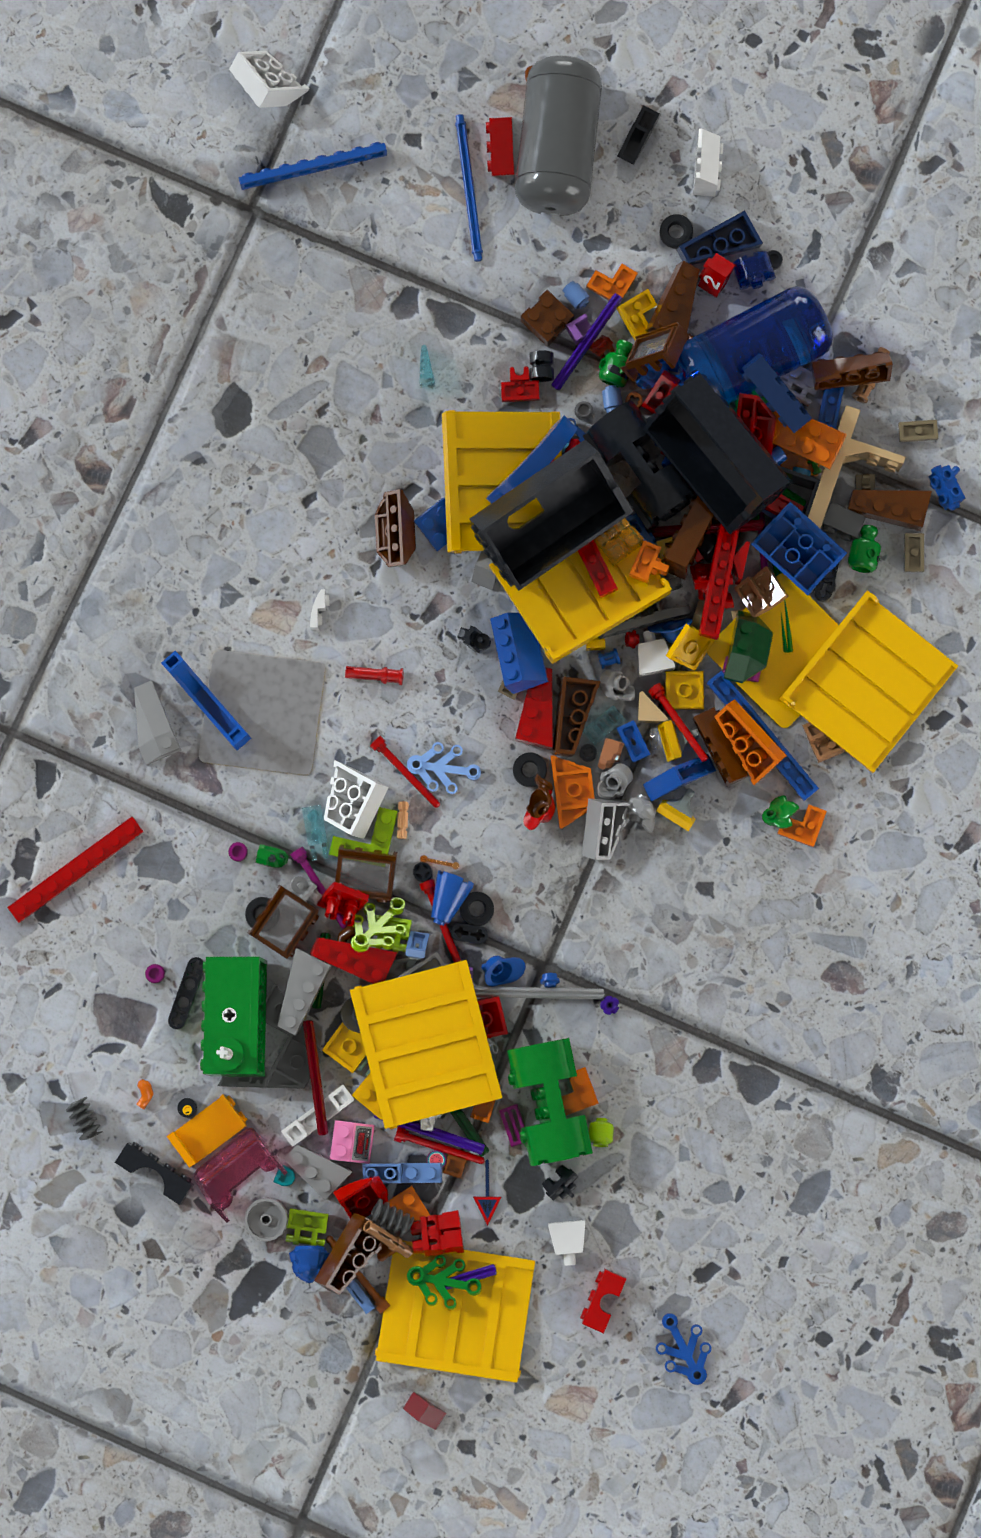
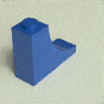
[643,754,717,802]

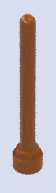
[326,1235,391,1314]

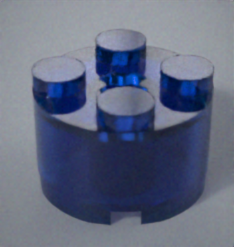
[733,251,776,290]

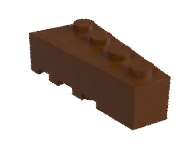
[645,260,700,332]
[847,490,932,531]
[552,677,601,757]
[314,1213,389,1295]

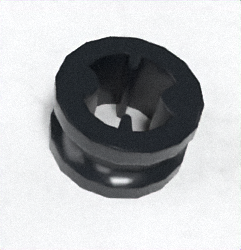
[580,744,597,762]

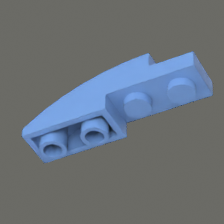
[363,1163,442,1183]

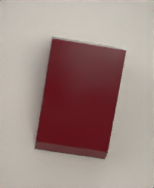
[403,1392,446,1430]

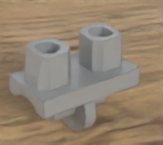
[291,876,322,904]

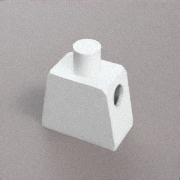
[637,631,675,677]
[548,1220,585,1266]

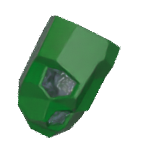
[255,844,289,868]

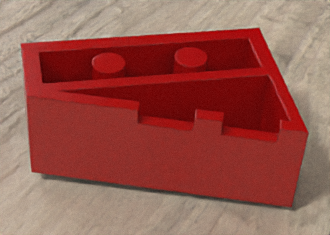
[486,117,514,176]

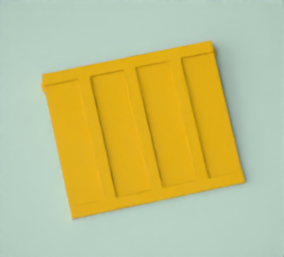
[442,410,562,554]
[489,520,672,664]
[780,590,958,774]
[350,960,502,1130]
[375,1240,535,1383]

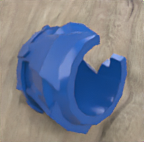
[289,1246,330,1283]

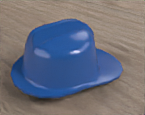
[648,618,693,644]
[481,956,526,987]

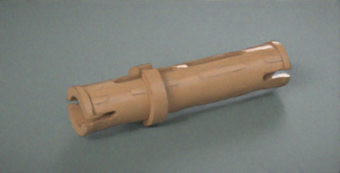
[363,1220,413,1258]

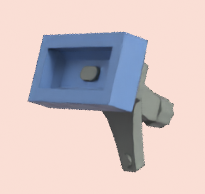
[393,931,429,970]

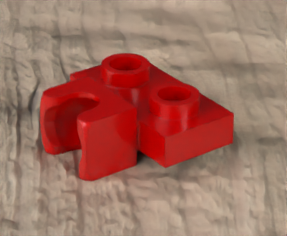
[501,366,540,402]

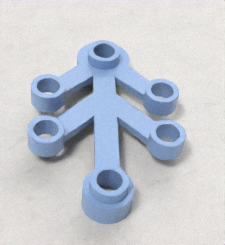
[407,742,481,795]

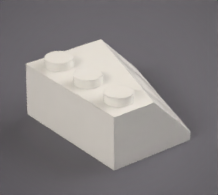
[229,51,310,108]
[693,129,723,197]
[324,760,389,839]

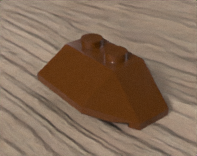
[375,489,416,568]

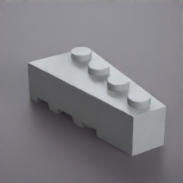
[277,948,332,1036]

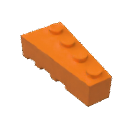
[714,699,787,785]

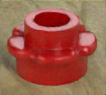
[625,630,640,649]

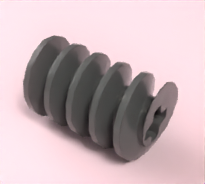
[66,1097,103,1140]
[371,1199,414,1238]

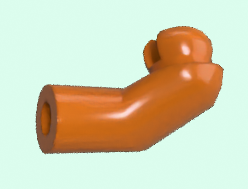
[136,1079,153,1109]

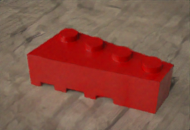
[515,667,553,750]
[309,937,398,984]

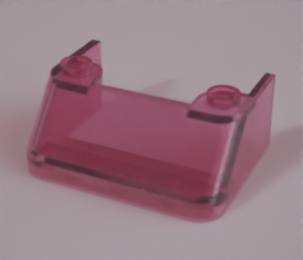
[193,1128,288,1223]

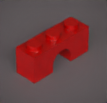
[580,1268,627,1334]

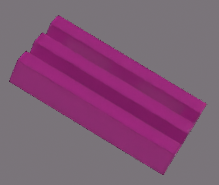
[499,1104,525,1147]

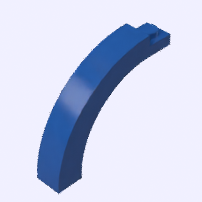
[486,415,578,504]
[161,650,251,750]

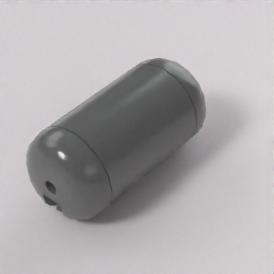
[515,56,602,216]

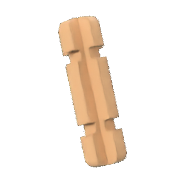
[397,801,409,839]

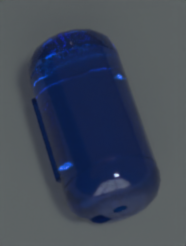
[676,286,833,403]

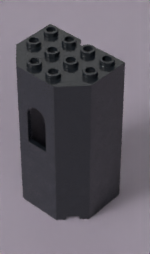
[643,374,793,535]
[470,440,634,591]

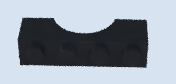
[114,1142,194,1205]

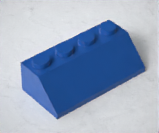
[490,612,548,694]

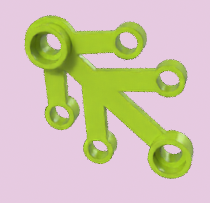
[351,897,406,952]

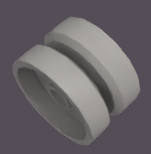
[244,1197,289,1242]

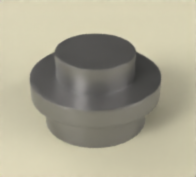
[574,401,593,420]

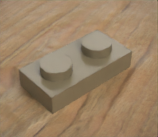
[898,420,938,442]
[904,533,924,572]

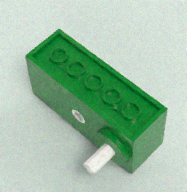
[200,957,267,1077]

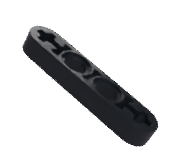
[168,957,204,1030]

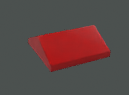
[732,541,750,585]
[477,996,508,1039]

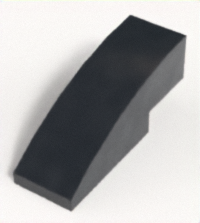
[617,105,661,165]

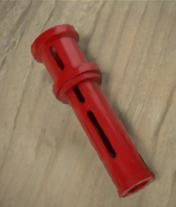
[345,666,404,685]

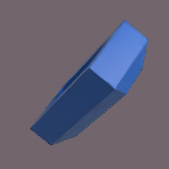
[617,720,650,763]

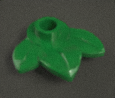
[762,795,799,829]

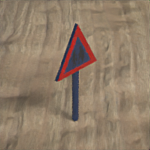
[473,1159,502,1226]

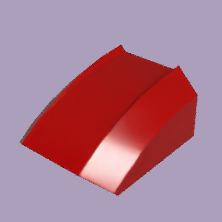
[333,1176,388,1218]

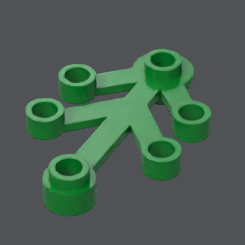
[407,1255,482,1310]

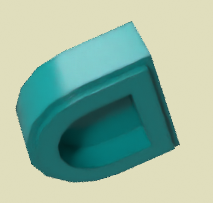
[273,1164,296,1186]

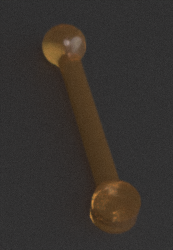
[420,855,460,870]

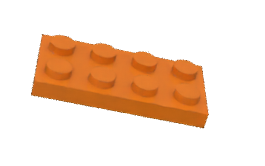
[773,411,847,469]

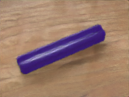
[445,1264,497,1290]

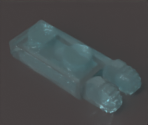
[302,804,329,861]

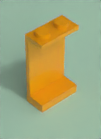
[166,1094,248,1168]

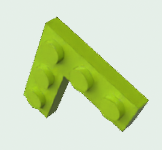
[329,807,398,868]

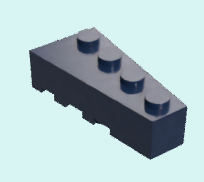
[676,210,763,265]
[742,353,812,433]

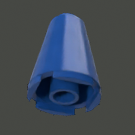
[431,870,474,926]

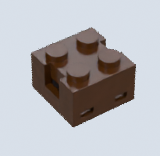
[521,290,574,347]

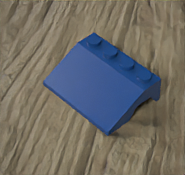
[751,501,847,595]

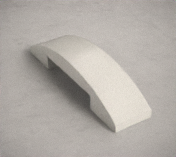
[281,1084,355,1147]

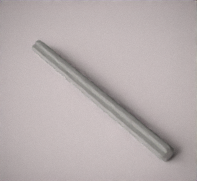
[474,986,604,999]

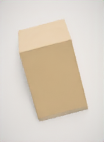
[638,691,668,724]

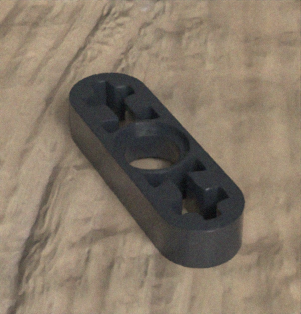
[814,563,839,602]

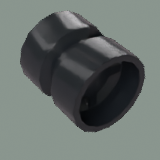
[529,350,554,382]

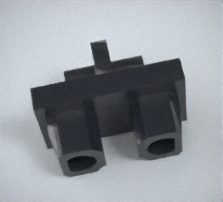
[457,625,491,653]
[542,1165,579,1201]

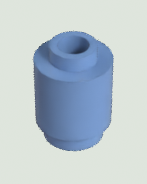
[562,281,590,309]
[602,385,623,413]

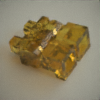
[594,518,644,566]

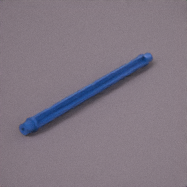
[455,114,483,262]

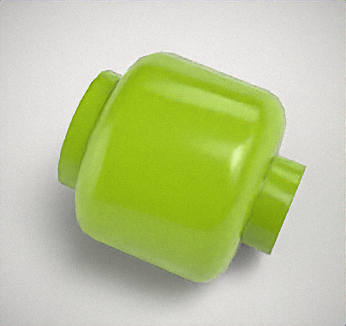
[589,1118,614,1147]

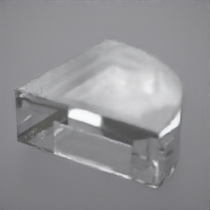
[649,728,658,750]

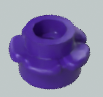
[600,996,619,1015]

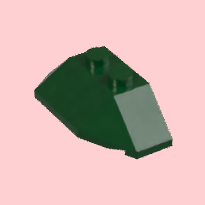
[723,610,773,683]

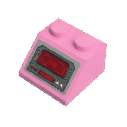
[330,1120,375,1164]

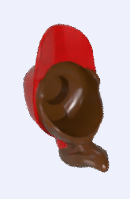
[523,774,555,830]

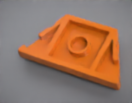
[550,755,595,829]

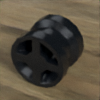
[413,862,432,882]

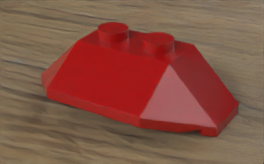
[737,393,776,455]

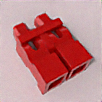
[410,1210,464,1257]

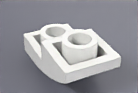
[310,589,330,630]

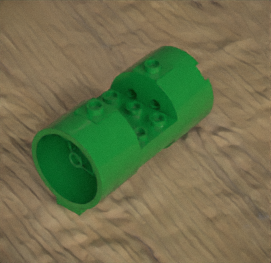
[507,1038,593,1166]

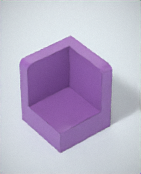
[566,314,591,345]

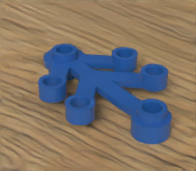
[656,1313,712,1385]

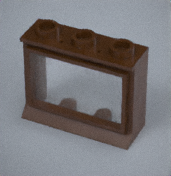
[620,322,689,382]
[335,845,398,903]
[247,885,319,959]

